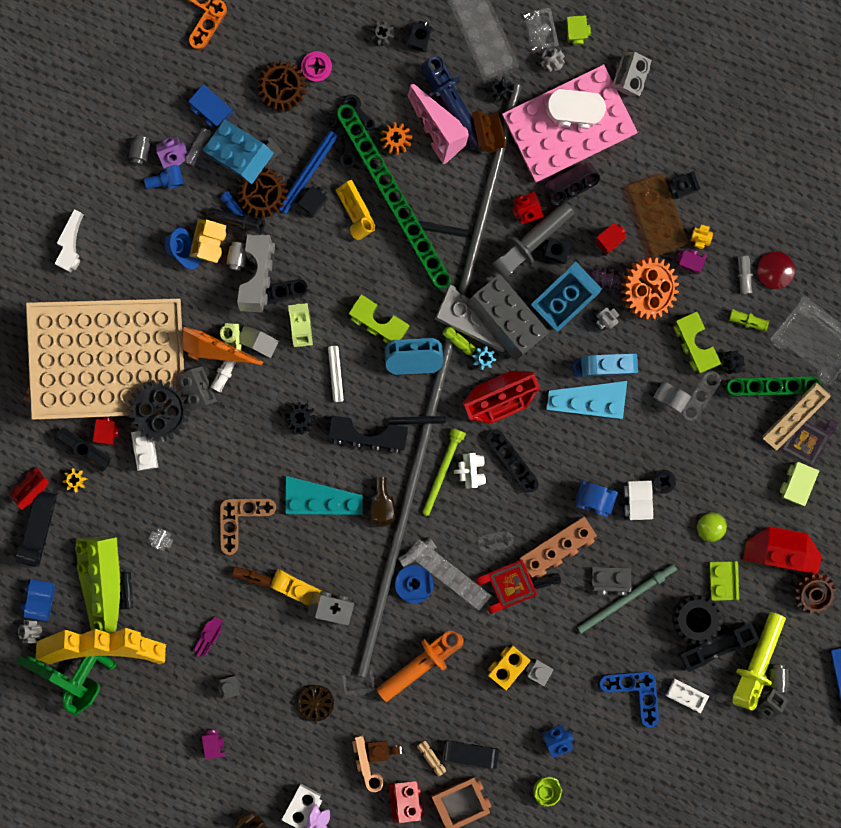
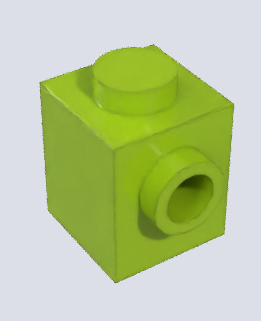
[566,16,591,46]

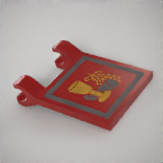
[476,559,538,614]

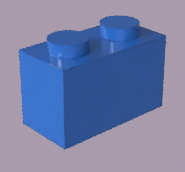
[188,84,234,129]

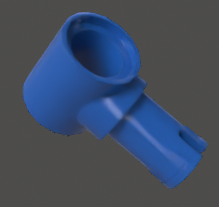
[144,165,184,189]

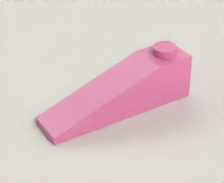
[408,84,469,164]

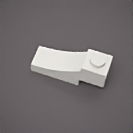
[55,209,84,273]

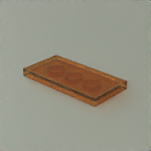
[627,173,689,257]

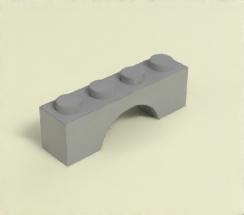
[237,234,275,312]

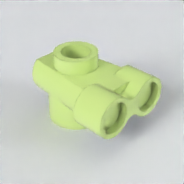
[220,323,242,350]

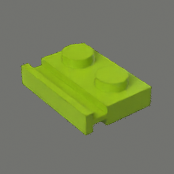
[709,561,739,601]

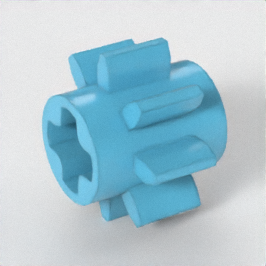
[471,346,496,370]

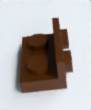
[472,110,506,153]

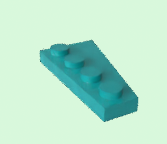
[286,476,363,515]

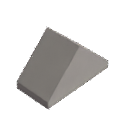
[239,325,279,358]

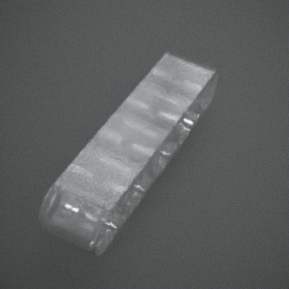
[407,539,491,611]

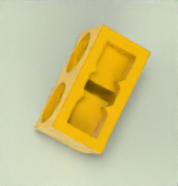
[488,645,531,691]

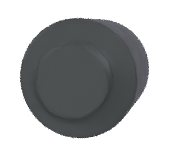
[128,136,150,165]
[769,664,789,692]

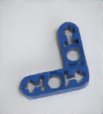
[599,672,659,728]

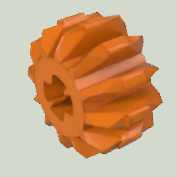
[380,122,412,155]

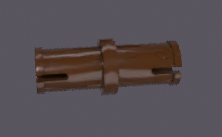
[232,566,272,589]

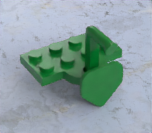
[16,656,116,716]

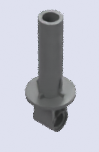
[491,202,575,278]

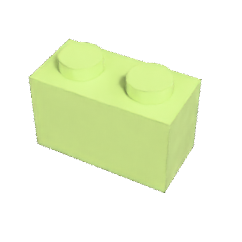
[780,462,819,506]

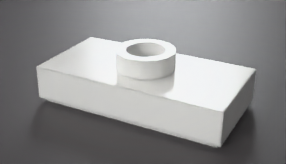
[665,679,709,713]

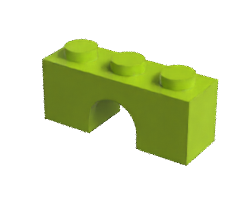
[349,294,410,344]
[673,312,721,374]

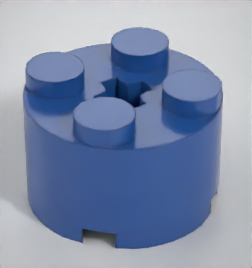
[575,480,618,517]

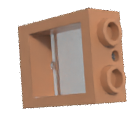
[432,776,492,828]

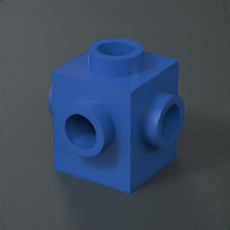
[542,724,574,758]

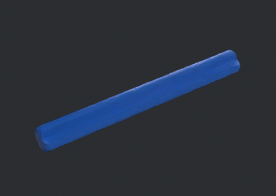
[278,131,338,214]

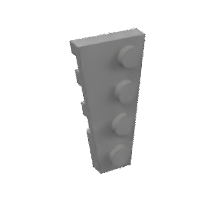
[435,284,505,352]

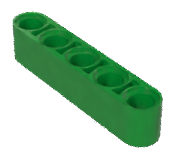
[725,377,821,397]

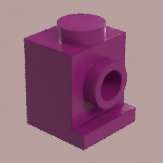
[676,249,707,274]
[202,729,226,759]

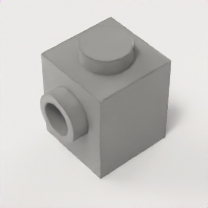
[526,659,554,686]

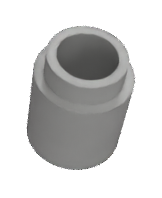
[226,242,247,271]

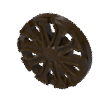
[298,685,334,721]

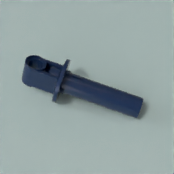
[421,56,478,149]

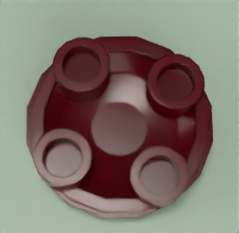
[757,251,795,289]

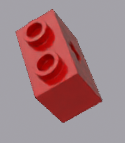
[594,223,626,256]

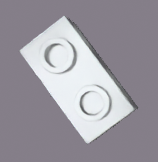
[282,784,322,828]

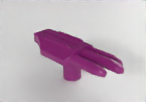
[194,617,223,657]

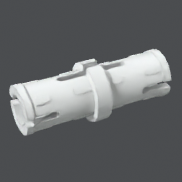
[210,361,236,393]

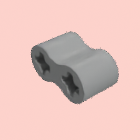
[653,381,691,413]

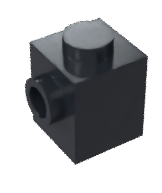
[298,186,328,217]

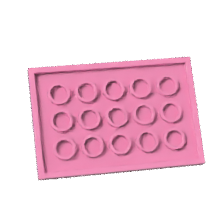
[502,65,638,183]

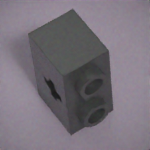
[307,591,354,626]

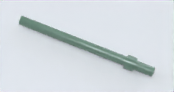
[577,564,677,633]

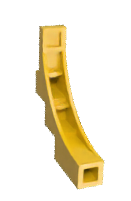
[35,628,166,664]

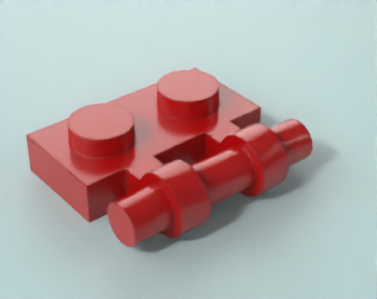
[9,467,49,510]

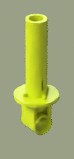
[733,612,786,710]

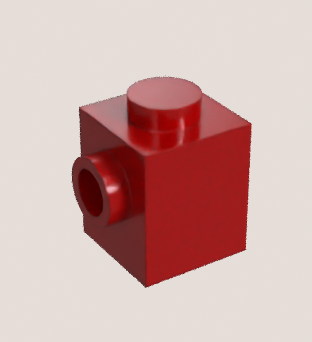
[93,417,120,445]

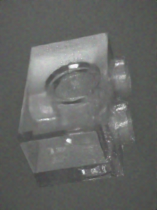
[524,8,559,53]

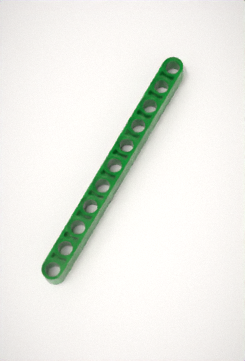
[337,104,451,289]

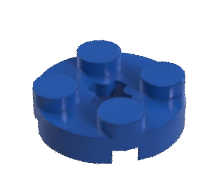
[395,565,434,603]

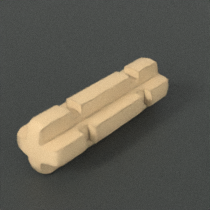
[417,741,446,776]

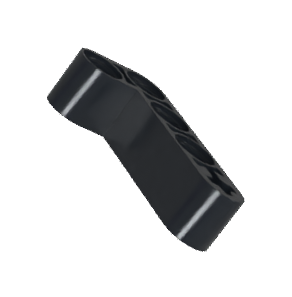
[16,491,57,567]

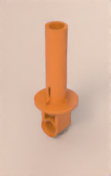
[376,631,463,702]

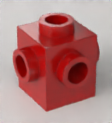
[512,192,543,224]

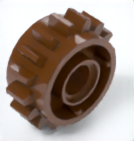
[793,572,837,614]

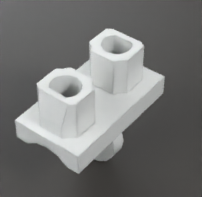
[454,453,486,489]

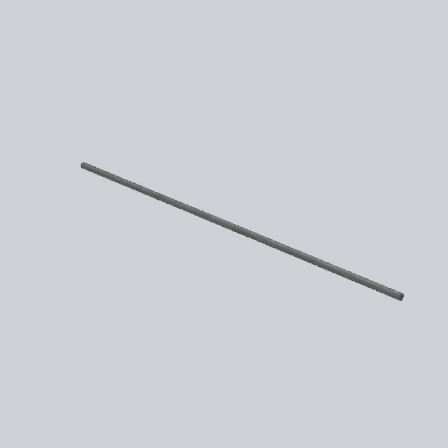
[357,84,522,677]

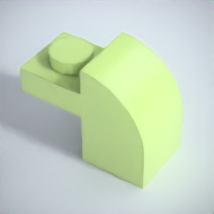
[288,303,313,347]

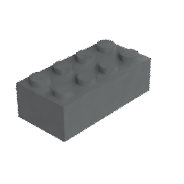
[466,274,549,361]

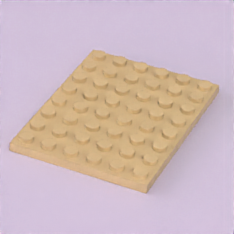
[26,299,186,420]

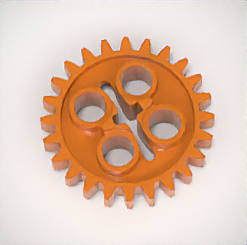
[621,257,679,319]

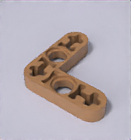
[220,499,277,555]

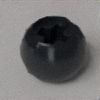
[652,470,676,494]

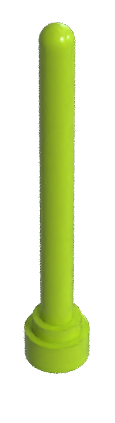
[422,428,466,516]

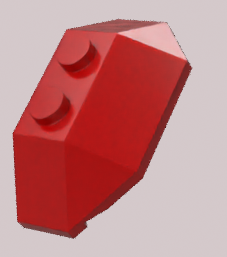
[463,371,540,424]
[743,526,822,574]

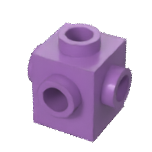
[156,137,187,168]

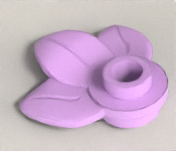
[304,804,330,828]

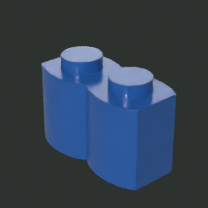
[21,579,56,621]

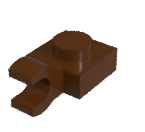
[368,741,402,762]

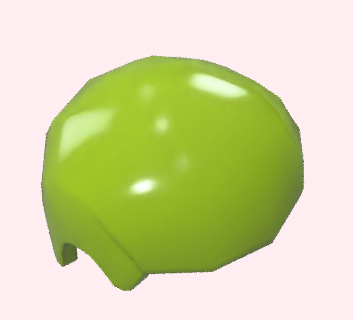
[697,512,727,542]
[533,776,562,807]

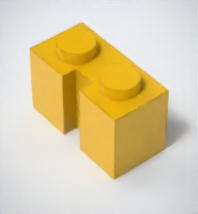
[189,219,226,263]

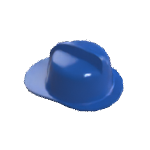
[164,228,201,269]

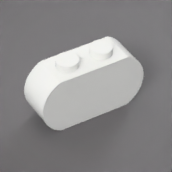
[546,89,606,129]

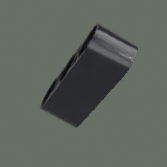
[544,162,600,205]
[266,279,308,305]
[442,740,500,769]

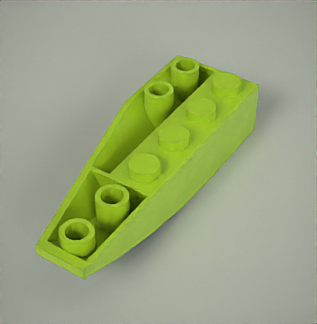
[75,536,120,634]

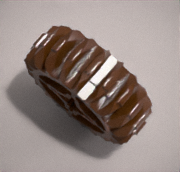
[256,60,308,112]
[236,167,288,219]

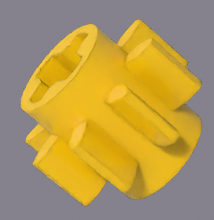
[691,224,713,249]
[62,468,88,492]

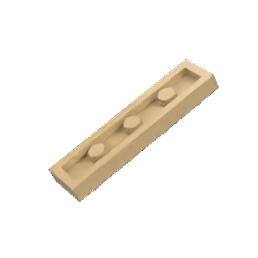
[762,382,831,450]

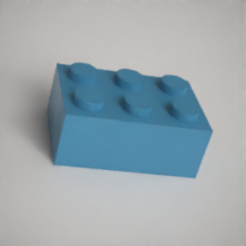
[203,119,274,184]
[531,262,602,332]

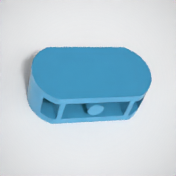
[385,338,443,375]
[581,354,638,377]

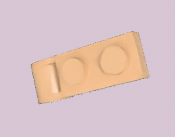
[352,735,383,792]

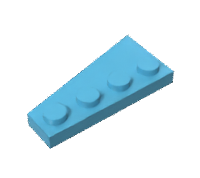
[546,381,627,419]

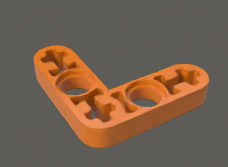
[187,0,227,50]

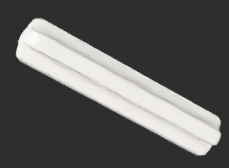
[328,346,344,402]

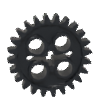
[127,379,190,443]

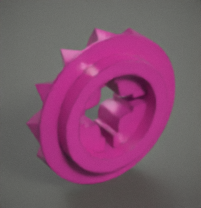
[301,51,332,82]

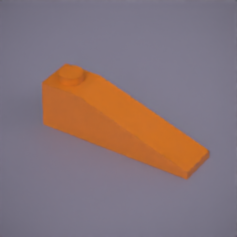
[183,327,263,365]

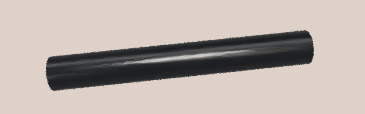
[411,221,469,237]
[388,416,446,425]

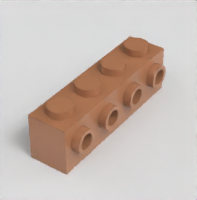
[519,517,597,579]

